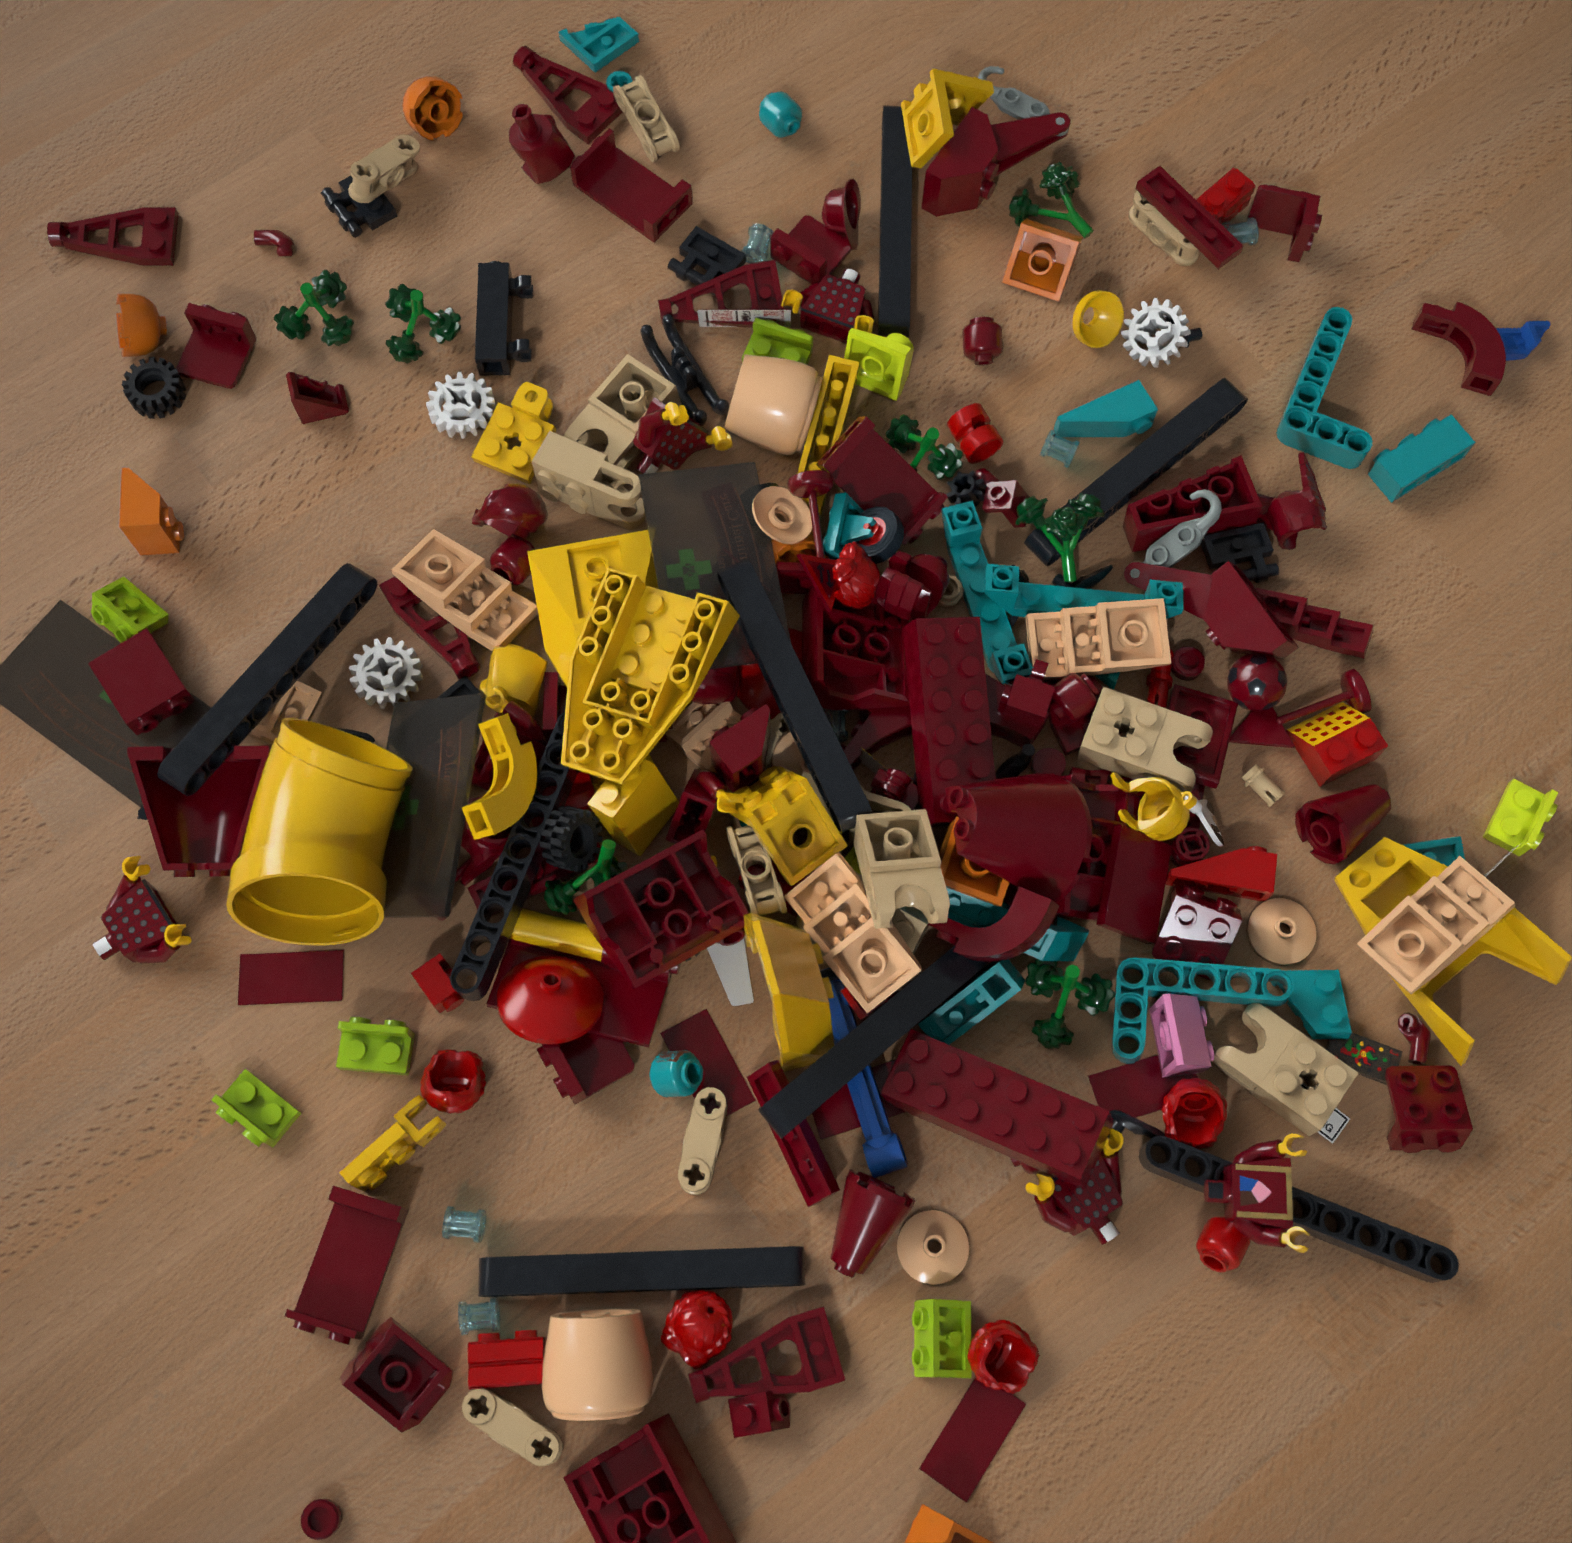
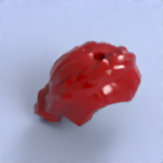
[832,541,880,609]
[420,1049,486,1114]
[1162,1078,1228,1149]
[661,1290,733,1369]
[967,1320,1040,1394]

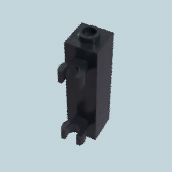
[475,261,533,376]

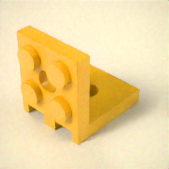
[901,69,994,168]
[730,766,848,886]

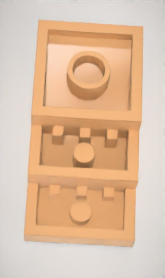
[391,529,538,651]
[1025,598,1171,680]
[784,852,923,1013]
[1357,856,1515,994]

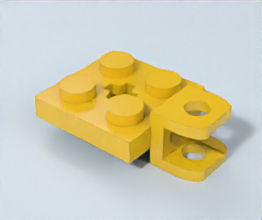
[471,382,557,485]
[339,1095,447,1192]

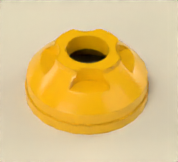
[1072,290,1124,348]

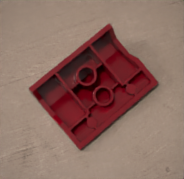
[802,584,910,711]
[1055,774,1146,922]
[574,829,749,989]
[563,1413,737,1543]

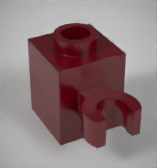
[1000,659,1055,727]

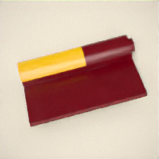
[486,908,681,1048]

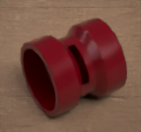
[1170,828,1210,867]

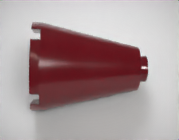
[1295,784,1391,865]
[830,1169,916,1278]

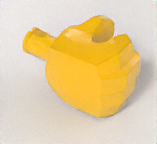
[480,644,548,717]

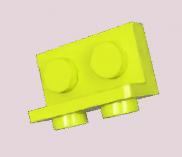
[1483,778,1558,857]

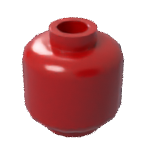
[1196,1216,1251,1273]

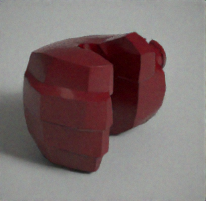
[509,104,575,184]
[876,551,950,620]

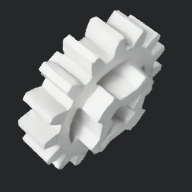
[1121,298,1191,368]
[426,372,496,439]
[349,637,423,709]

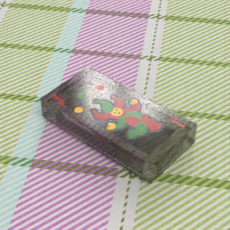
[1326,1033,1403,1085]

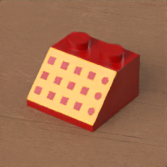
[1286,702,1388,787]

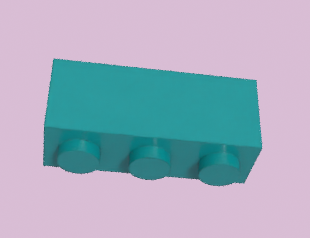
[1368,414,1475,503]

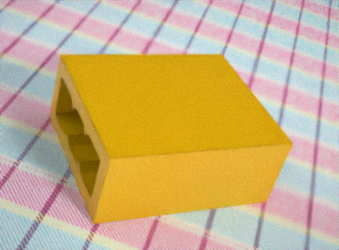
[587,759,679,856]

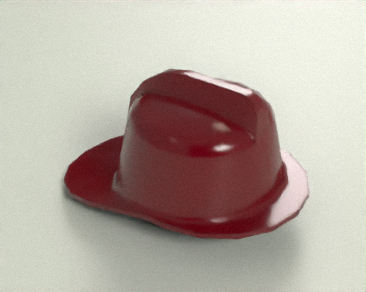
[822,179,861,250]

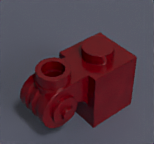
[870,768,919,810]

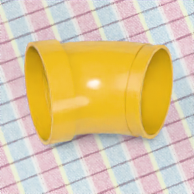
[226,718,413,946]

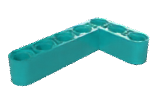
[1276,307,1373,469]
[1112,957,1294,1064]

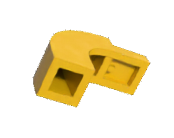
[461,713,537,840]

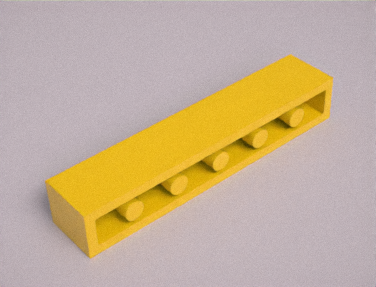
[797,355,860,534]

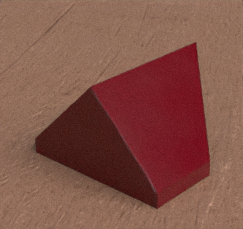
[286,372,349,424]

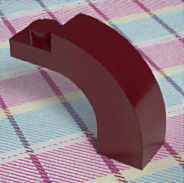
[1411,301,1506,396]
[928,886,1059,962]

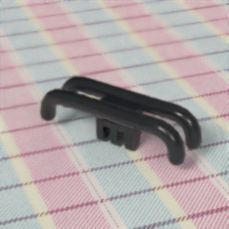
[641,314,729,426]

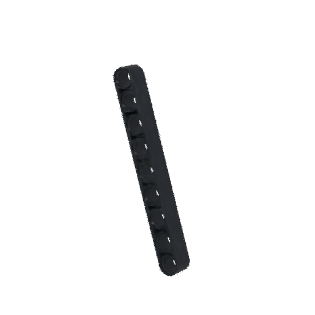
[878,105,912,338]
[1024,378,1248,566]
[716,559,873,834]
[157,563,377,796]
[450,712,579,1001]
[758,945,989,1138]
[1139,1136,1459,1283]
[478,1246,805,1297]

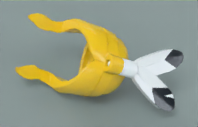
[1110,772,1224,847]

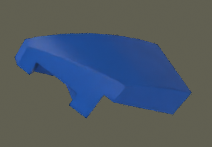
[1496,321,1551,361]

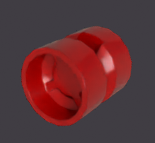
[947,403,1004,464]

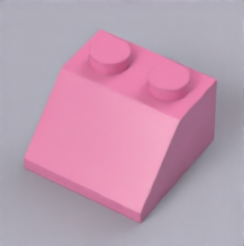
[1149,994,1214,1078]

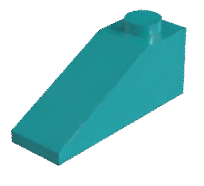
[1053,380,1158,437]
[918,959,1025,1045]

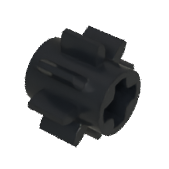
[947,470,987,509]

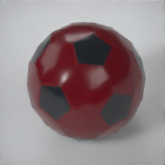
[1227,653,1287,712]

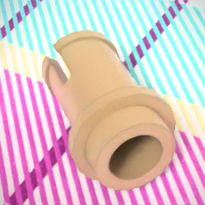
[1242,764,1285,807]

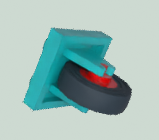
[823,493,904,564]

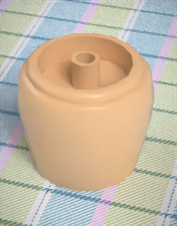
[724,354,822,455]
[542,1309,653,1421]

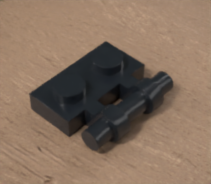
[321,176,397,237]
[667,226,746,296]
[1201,523,1279,583]

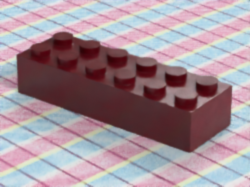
[902,617,996,827]
[881,1029,1114,1190]

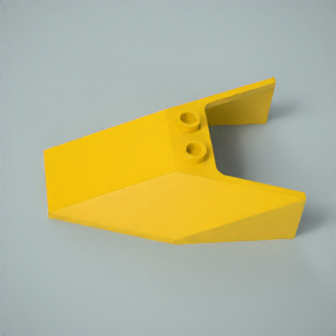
[1334,837,1572,1066]
[744,913,834,1072]

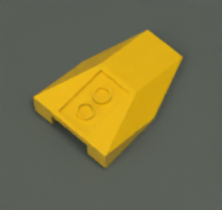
[527,528,668,687]
[561,567,740,785]

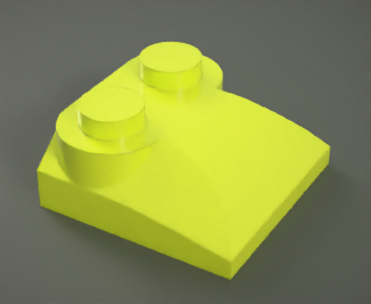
[844,328,914,401]

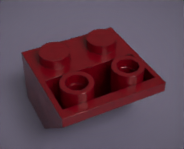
[709,704,771,793]

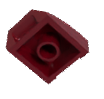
[340,1317,453,1432]

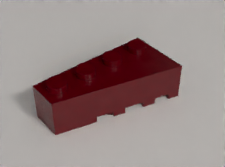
[1123,455,1262,552]

